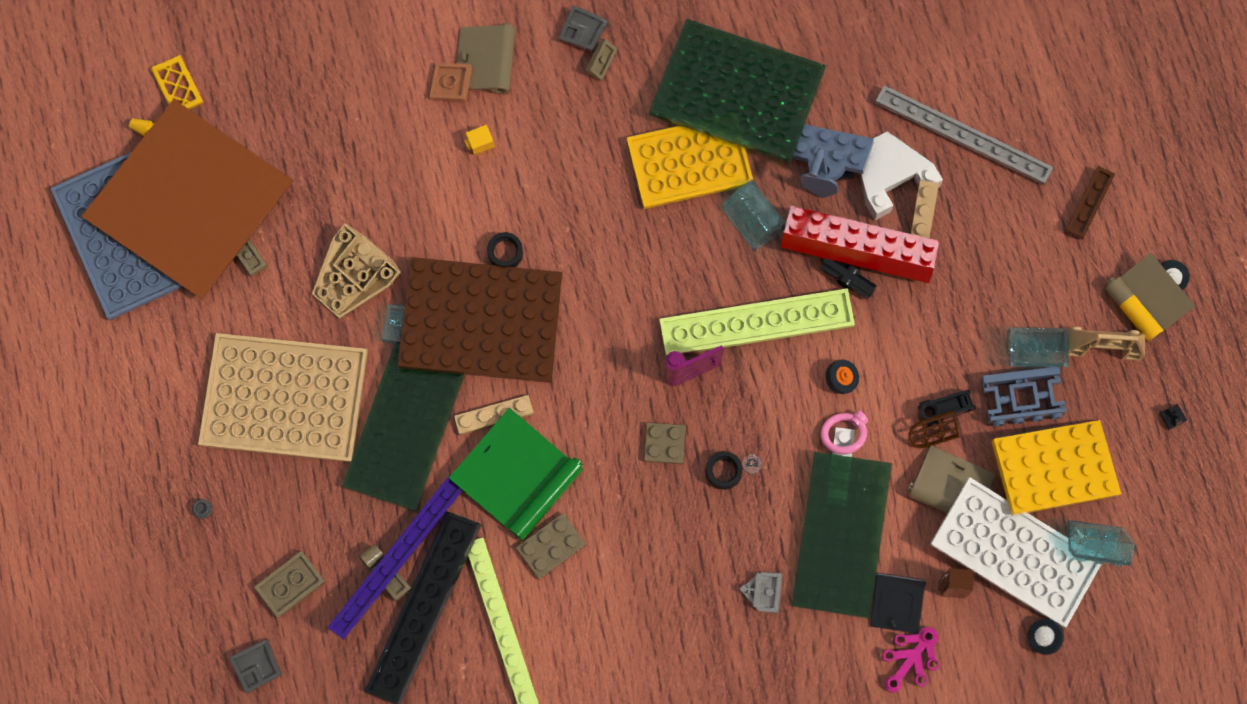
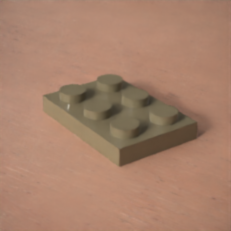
[516,513,587,580]
[255,550,326,619]

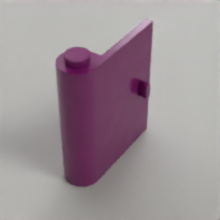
[665,345,724,386]

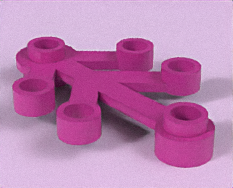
[883,627,939,693]

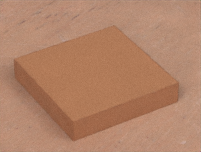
[430,63,473,102]

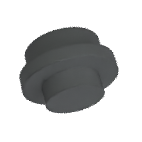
[192,499,212,519]

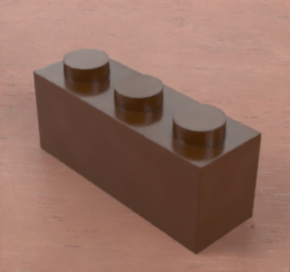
[938,568,974,599]

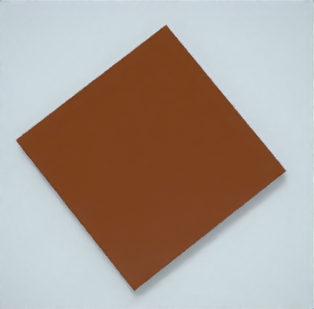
[82,99,294,300]

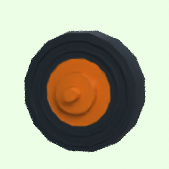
[825,359,859,394]

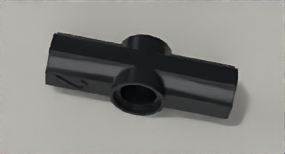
[820,259,877,300]

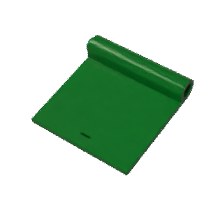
[449,407,583,541]

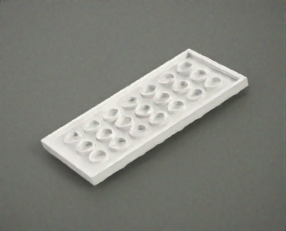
[930,477,1104,628]

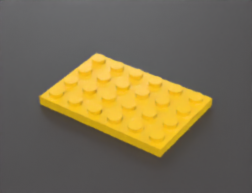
[627,113,754,209]
[991,420,1121,516]

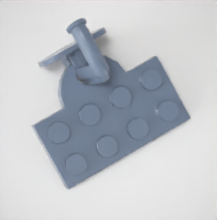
[791,124,874,198]

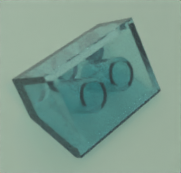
[721,179,786,251]
[1007,328,1069,367]
[1068,520,1137,567]

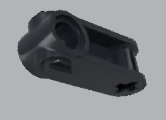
[918,390,976,427]

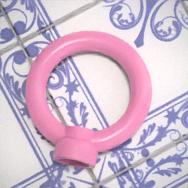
[821,410,868,454]

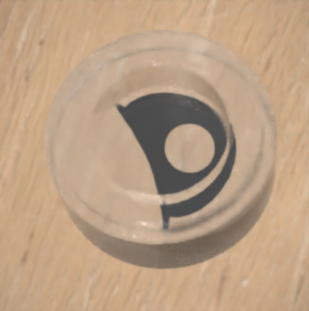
[742,454,762,475]

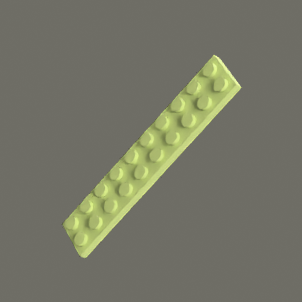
[660,288,855,356]

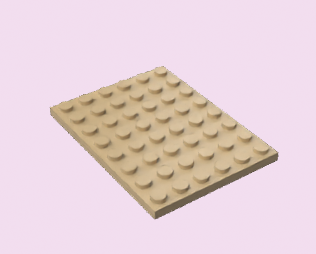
[198,333,368,463]

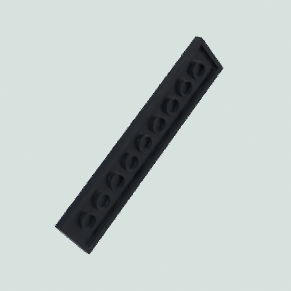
[364,511,482,704]

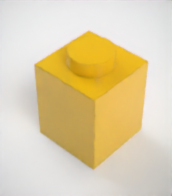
[464,125,495,155]

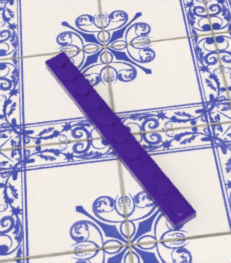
[328,474,463,641]

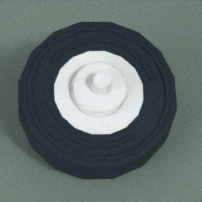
[1161,260,1190,290]
[1028,619,1064,655]

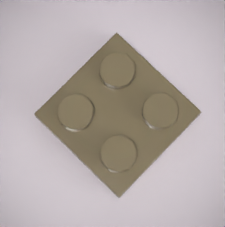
[644,423,686,465]

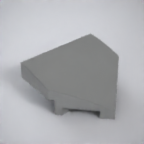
[739,572,783,614]

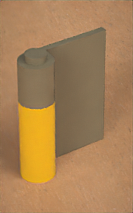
[1105,253,1195,342]

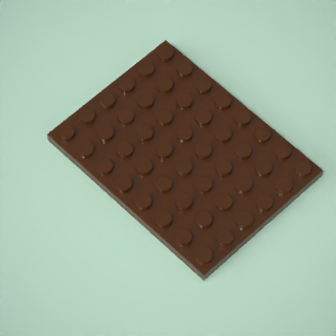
[398,257,562,383]

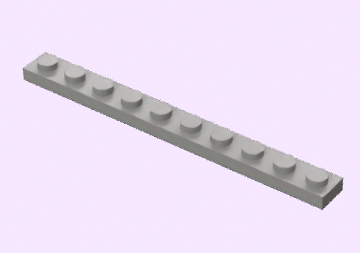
[875,85,1053,185]

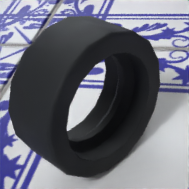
[487,232,523,267]
[706,451,743,490]

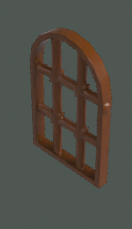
[908,411,959,448]

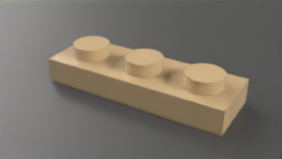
[910,180,939,238]

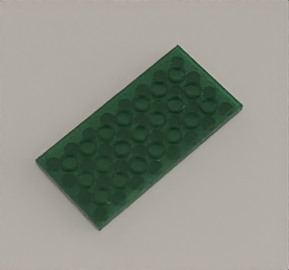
[342,343,465,512]
[791,451,892,619]

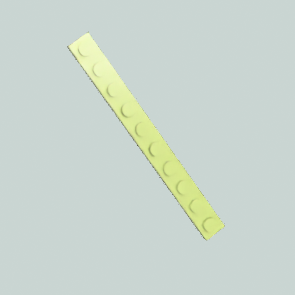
[468,538,539,704]

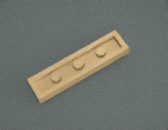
[454,395,534,435]

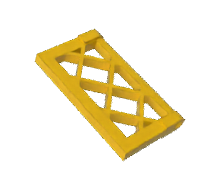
[151,55,204,109]

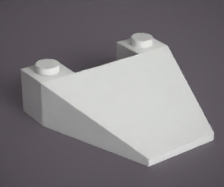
[859,132,943,220]

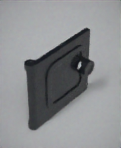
[870,573,926,634]

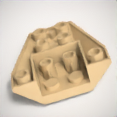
[312,223,401,318]

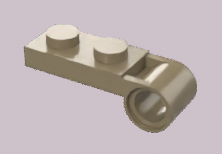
[359,544,411,602]

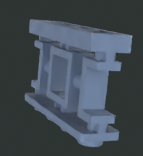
[980,366,1067,427]

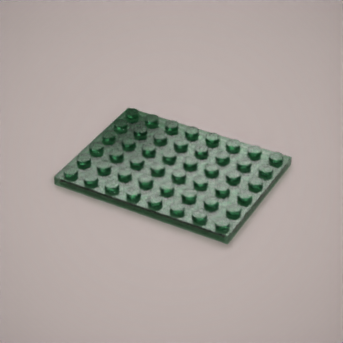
[649,18,826,163]

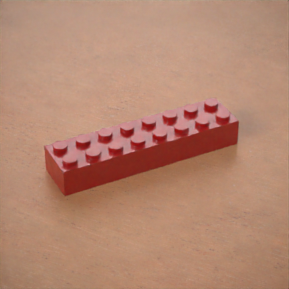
[780,206,939,283]

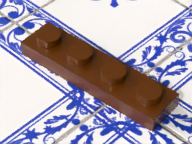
[1065,166,1115,240]

